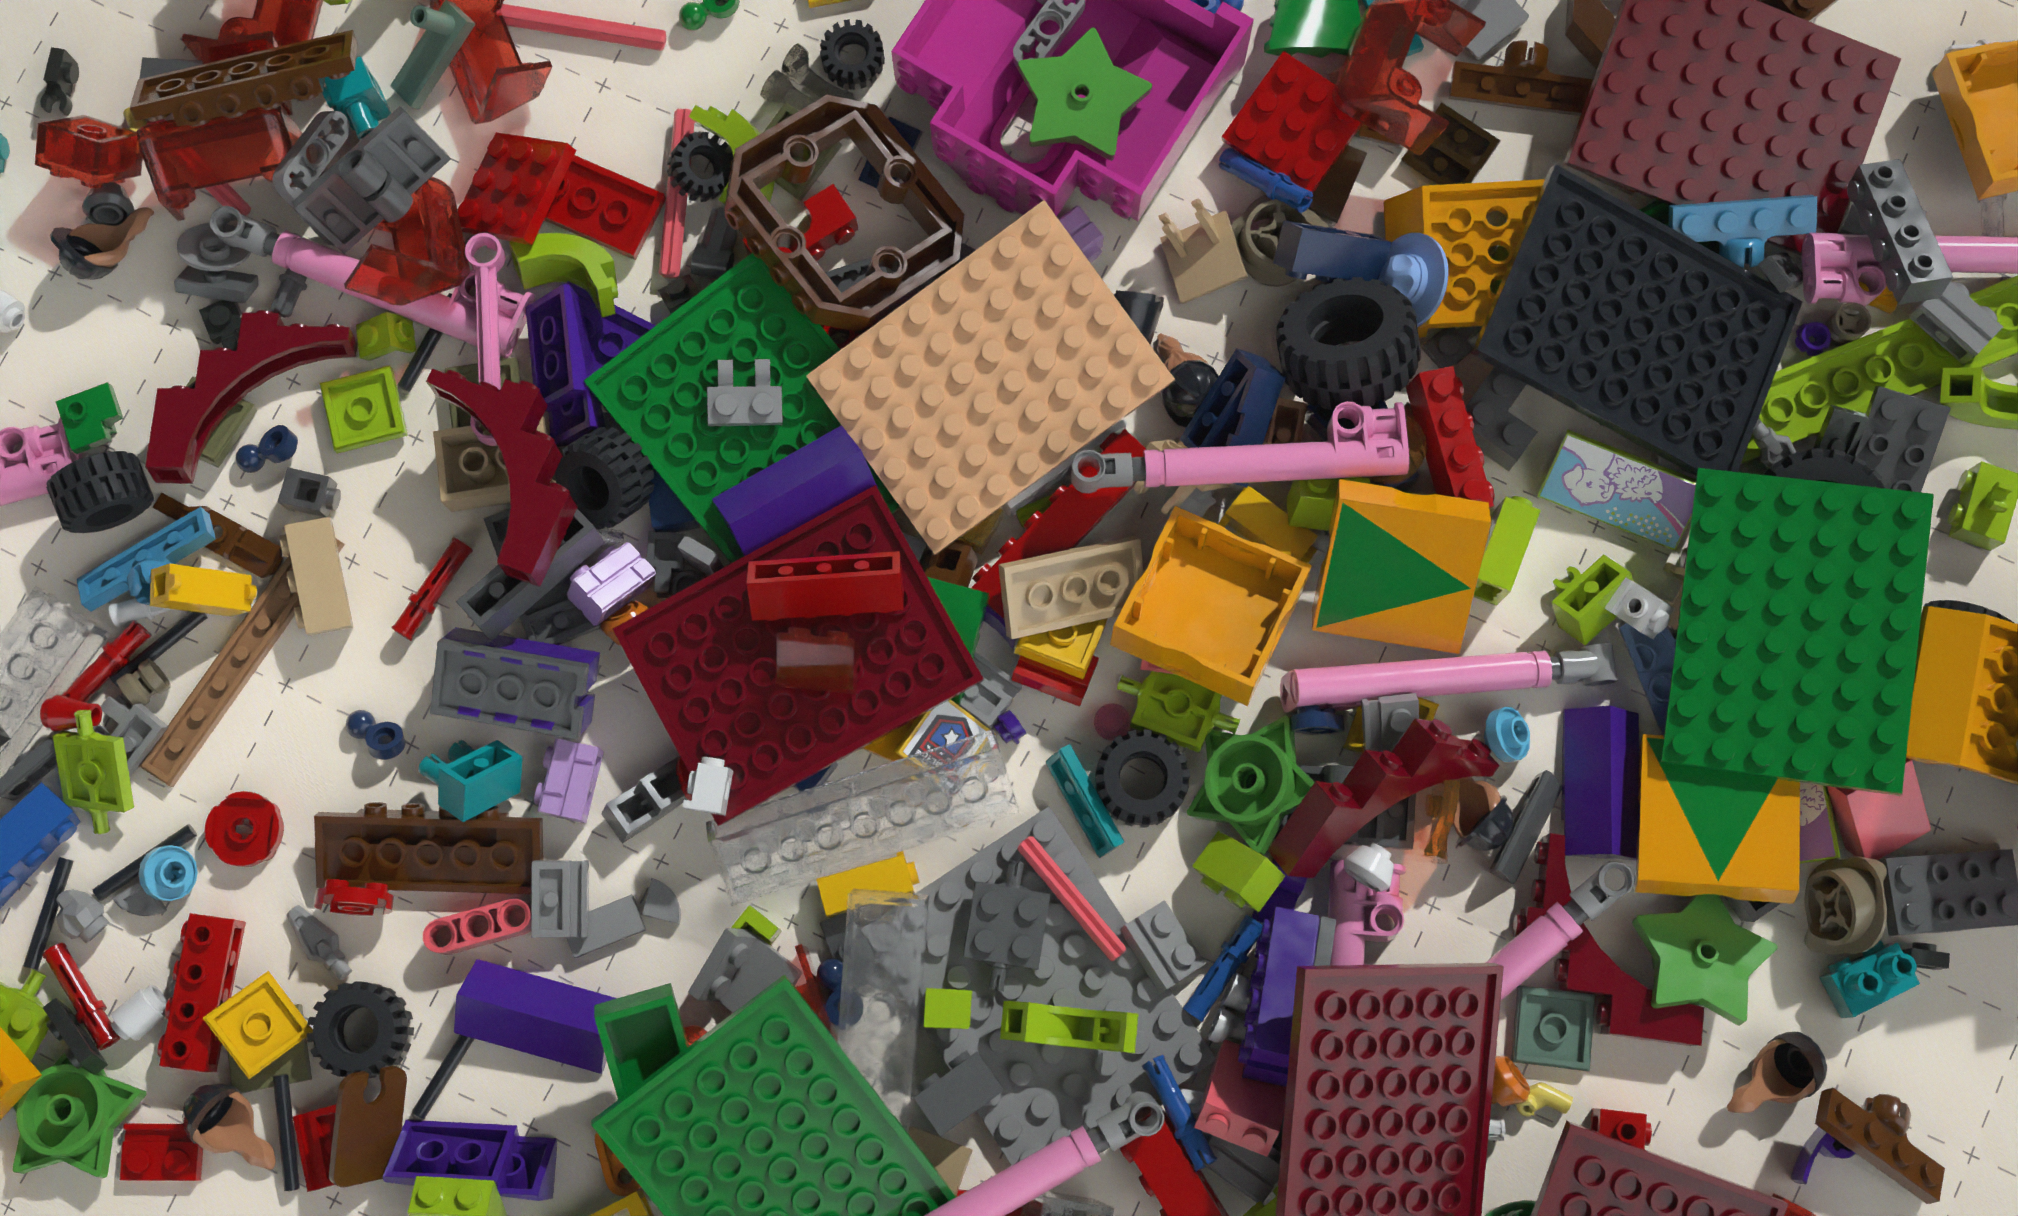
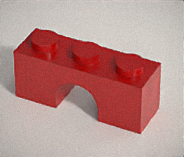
[743,184,859,261]

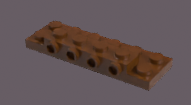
[130,30,358,127]
[314,802,543,894]

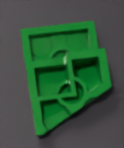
[1264,0,1366,58]
[927,577,990,706]

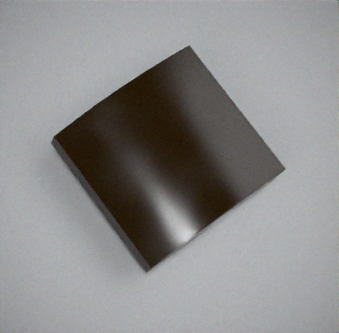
[1401,102,1501,185]
[1308,145,1367,223]

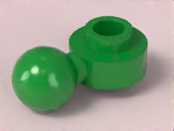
[679,0,740,31]

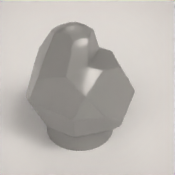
[56,889,110,944]

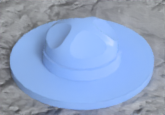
[1378,233,1448,327]

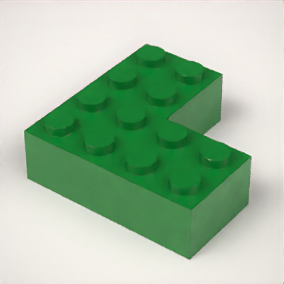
[594,983,689,1100]

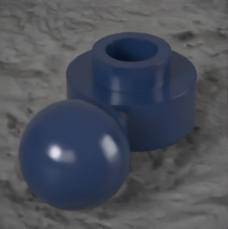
[235,425,298,473]
[345,710,405,760]
[817,959,864,1027]

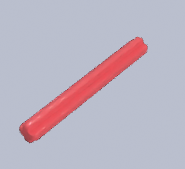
[495,4,667,51]
[659,109,695,278]

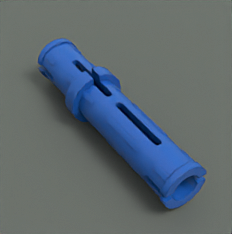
[1218,148,1313,213]
[1183,915,1263,1022]
[1142,1055,1218,1171]

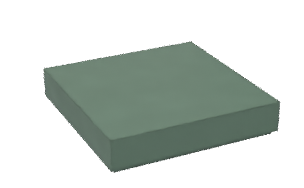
[1511,985,1596,1071]

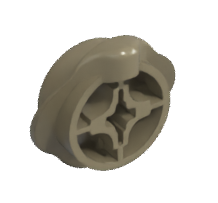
[1231,195,1329,287]
[1804,856,1887,955]

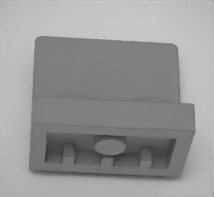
[1430,0,1529,60]
[688,928,802,1013]

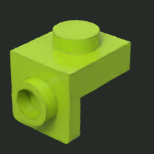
[356,312,416,361]

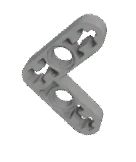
[1013,0,1086,69]
[272,111,350,246]

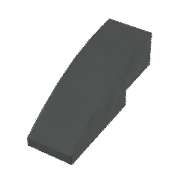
[601,756,688,844]

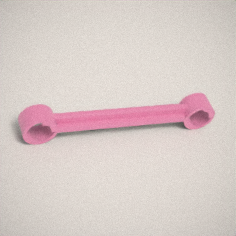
[465,233,506,446]

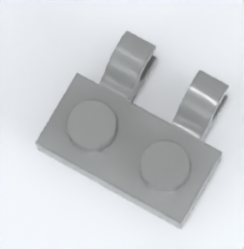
[707,359,782,426]
[93,695,169,777]

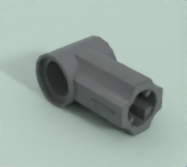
[691,207,739,280]

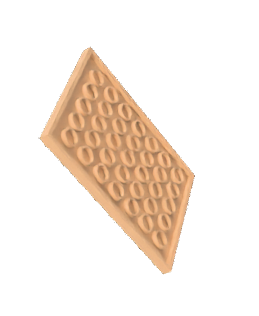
[806,200,1175,555]

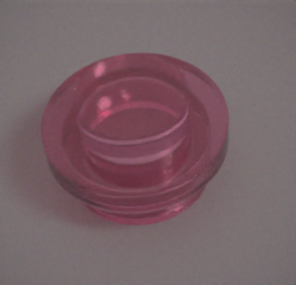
[1094,703,1131,741]

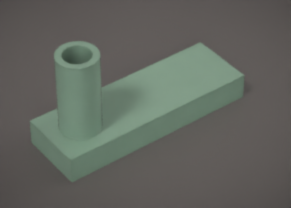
[390,0,475,109]

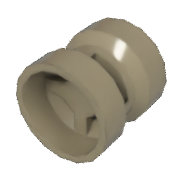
[1825,303,1872,347]
[116,658,171,706]

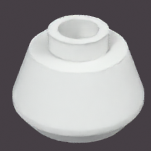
[1344,843,1394,892]

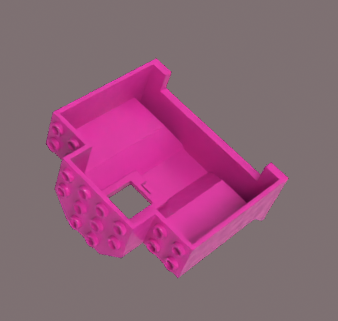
[891,0,1254,221]

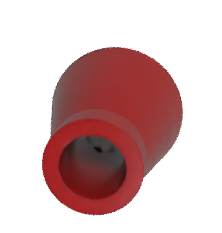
[40,695,102,732]

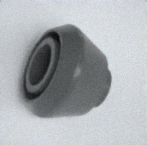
[82,181,134,226]

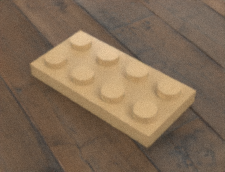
[998,536,1144,639]

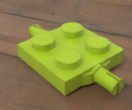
[1117,671,1241,753]
[53,710,134,834]
[0,969,50,1061]

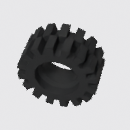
[820,19,885,90]
[667,132,733,202]

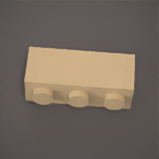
[280,517,354,636]

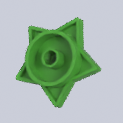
[1018,27,1152,161]
[1186,715,1314,856]
[1632,894,1778,1026]
[13,1047,147,1178]

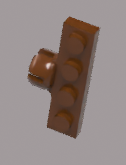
[1448,40,1594,116]
[1815,1087,1945,1204]

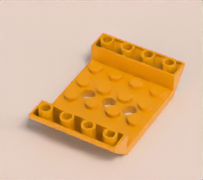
[1383,179,1545,338]
[1906,606,2018,785]

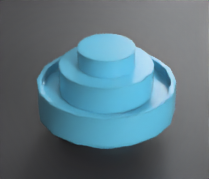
[1484,707,1530,762]
[138,845,198,901]

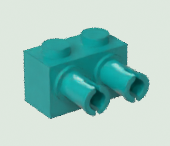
[322,56,391,140]
[418,740,523,822]
[1819,940,1920,1018]

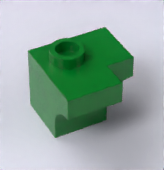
[55,382,124,454]

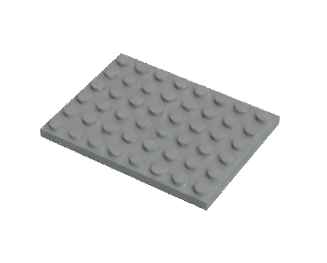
[861,806,1216,1166]

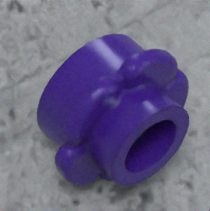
[1795,322,1831,357]
[994,710,1027,744]

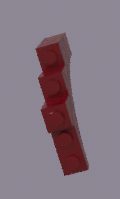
[145,310,357,484]
[426,369,578,587]
[1268,718,1500,878]
[1512,833,1705,1046]

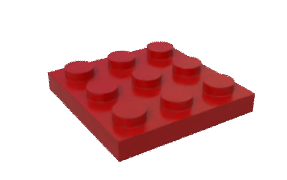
[1221,51,1372,198]
[452,132,577,245]

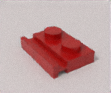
[1011,655,1099,707]
[293,1104,336,1192]
[120,1123,203,1181]

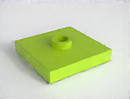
[319,365,408,454]

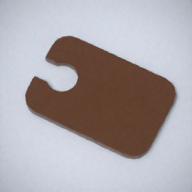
[329,1066,407,1187]

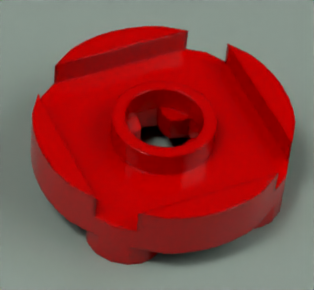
[205,791,284,867]
[314,879,394,916]

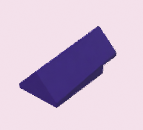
[525,284,606,447]
[712,425,878,556]
[1561,706,1640,860]
[454,959,617,1074]
[383,1120,557,1201]

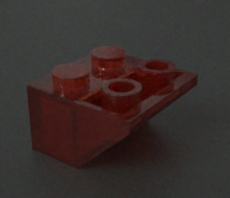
[777,627,860,694]

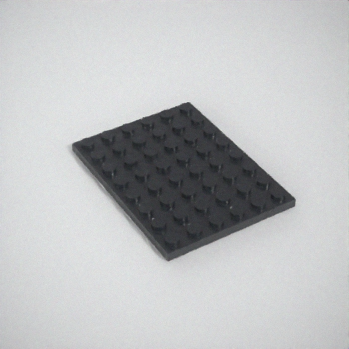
[1471,164,1803,476]

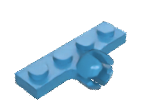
[1668,195,1817,268]
[76,507,216,612]

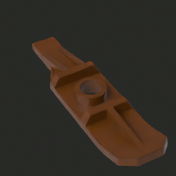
[152,492,283,579]

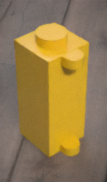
[1218,485,1318,563]
[150,563,257,617]
[815,845,920,918]

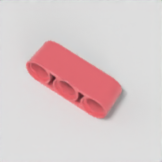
[423,899,532,955]

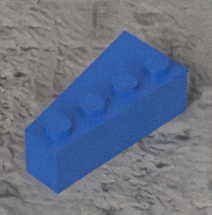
[0,782,81,909]

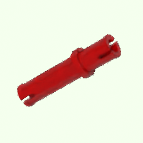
[391,537,473,641]
[62,620,152,702]
[42,943,121,1050]

